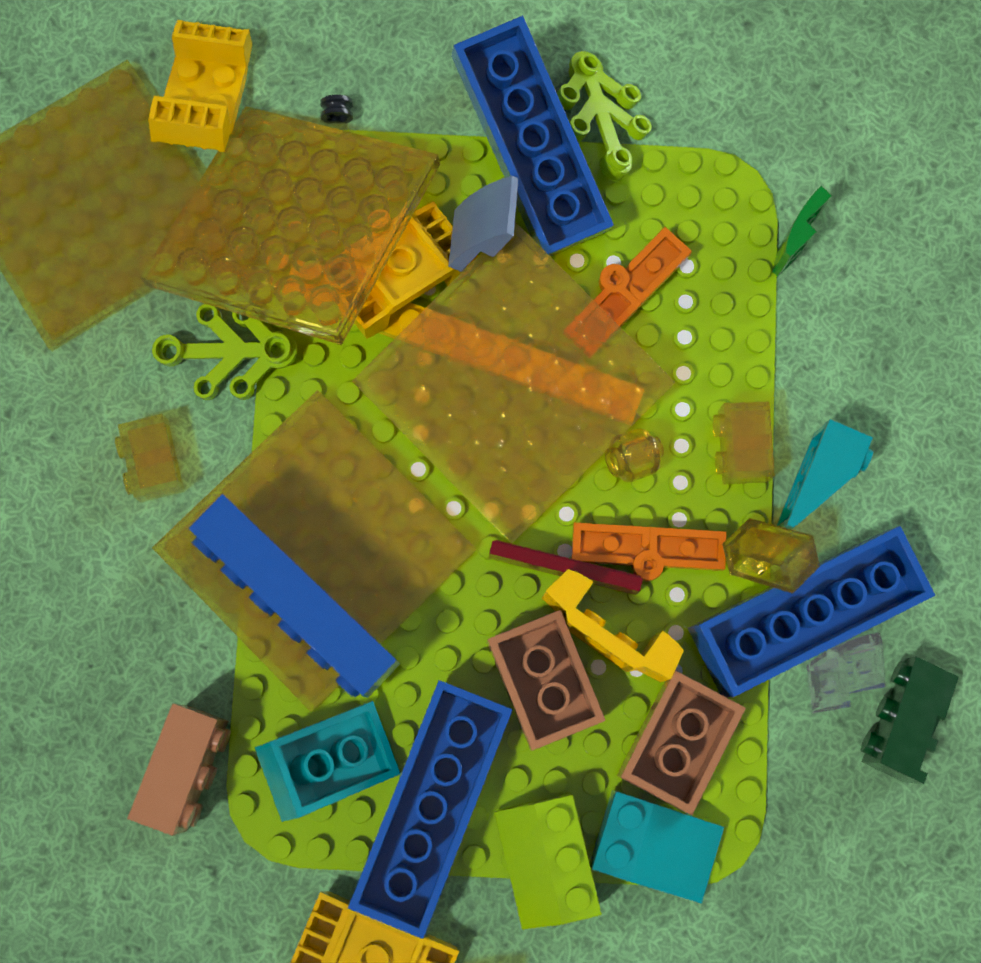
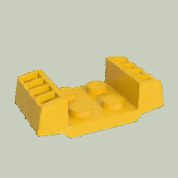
[148,20,252,152]
[319,201,479,339]
[542,569,683,683]
[290,891,459,963]

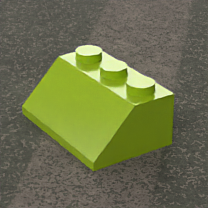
[495,793,602,930]

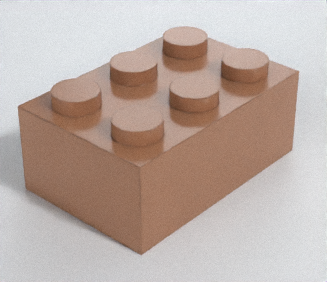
[487,610,606,751]
[617,670,746,815]
[127,703,231,836]

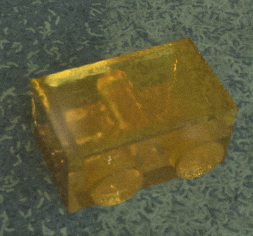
[713,401,775,484]
[115,414,185,502]
[722,518,820,593]

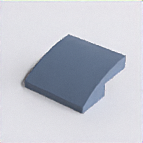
[448,176,518,272]

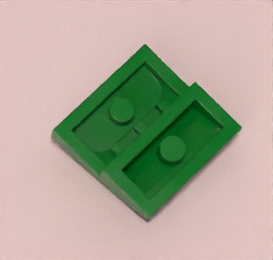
[772,186,832,277]

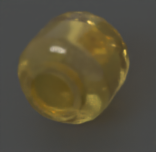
[605,428,664,482]

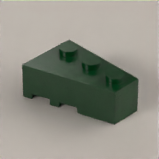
[860,656,959,784]

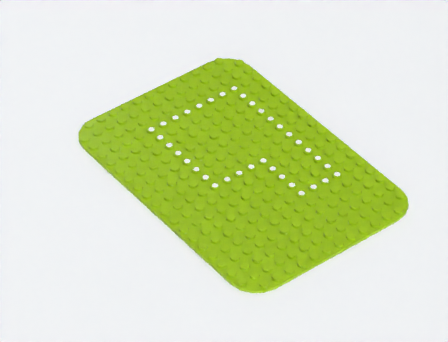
[226,130,778,885]

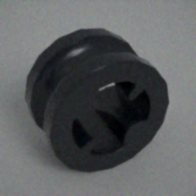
[320,95,353,124]

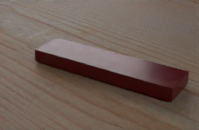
[489,540,643,595]

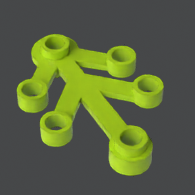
[557,51,652,181]
[152,303,298,400]

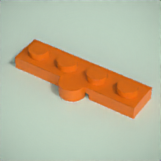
[563,227,692,359]
[571,522,727,582]

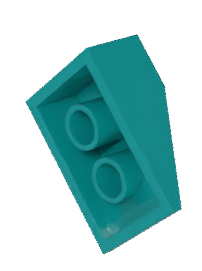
[773,419,873,537]
[254,701,400,822]
[589,790,724,904]

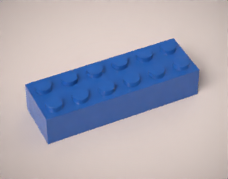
[451,15,614,261]
[188,494,400,698]
[688,526,936,697]
[348,680,513,939]

